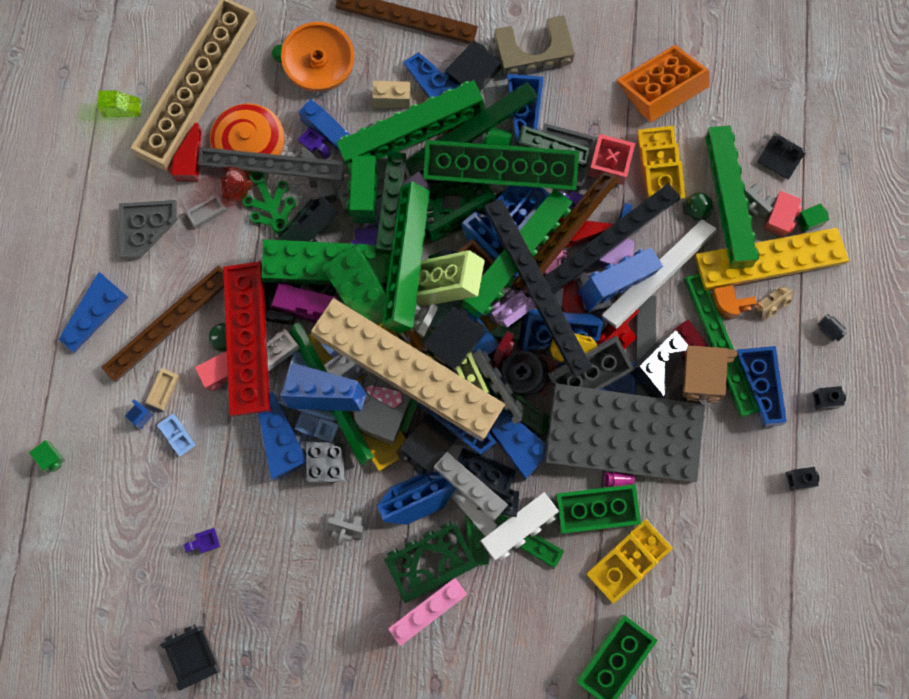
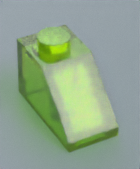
[97,90,141,117]

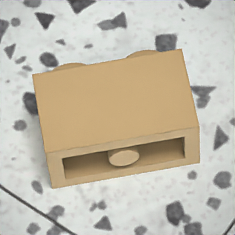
[373,81,410,108]

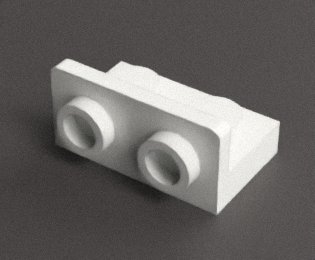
[398,304,438,340]
[267,329,300,371]
[324,353,367,380]

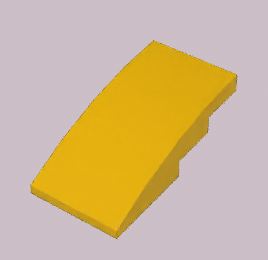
[637,126,685,199]
[586,518,673,604]

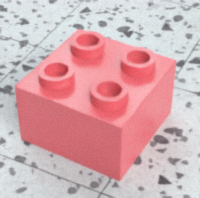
[587,134,635,185]

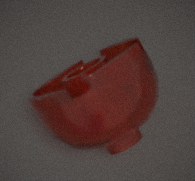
[221,166,252,204]

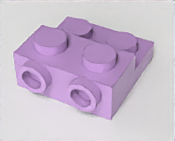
[487,289,535,327]

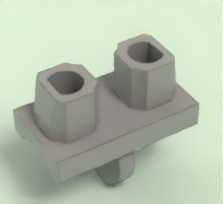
[744,183,776,218]
[327,510,363,546]

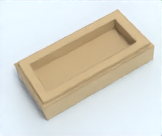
[145,368,180,411]

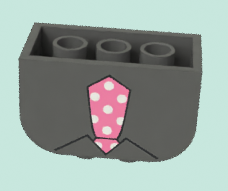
[354,372,411,446]

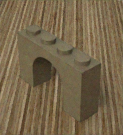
[493,16,575,76]

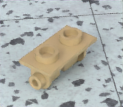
[755,286,793,321]

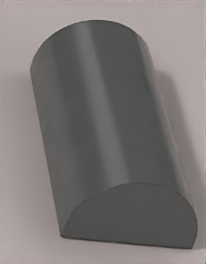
[547,336,634,390]

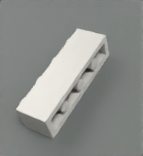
[480,492,559,561]

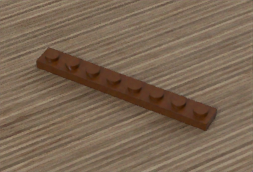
[336,0,478,44]
[512,172,619,293]
[101,265,224,383]

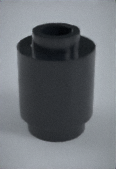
[817,314,846,342]

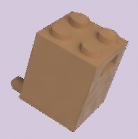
[682,346,737,404]

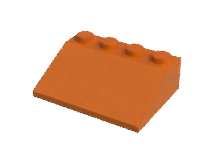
[617,45,710,122]

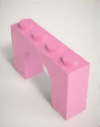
[388,578,467,646]

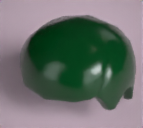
[683,192,714,221]
[209,323,227,352]

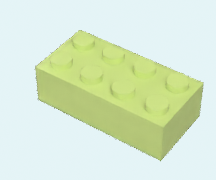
[416,250,484,306]

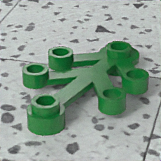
[243,172,296,235]

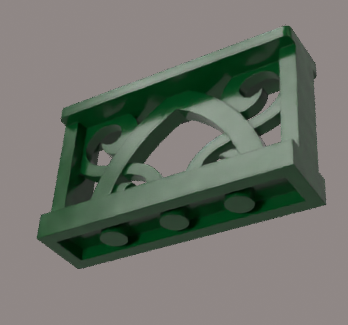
[425,180,496,242]
[384,521,477,603]

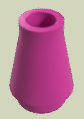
[604,471,635,487]

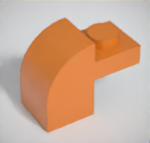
[711,285,757,319]

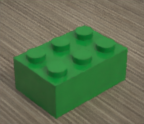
[347,156,378,223]

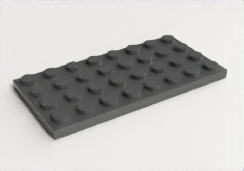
[544,384,705,482]

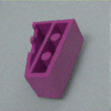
[271,283,337,324]

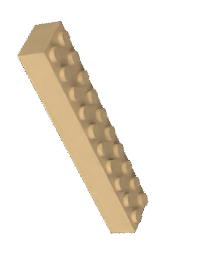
[131,0,258,173]
[311,298,505,442]

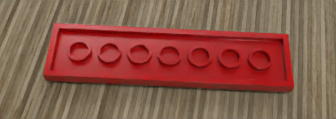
[223,261,270,417]

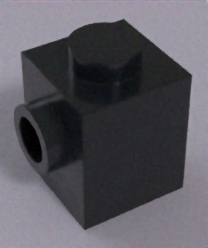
[813,386,846,410]
[786,467,820,491]

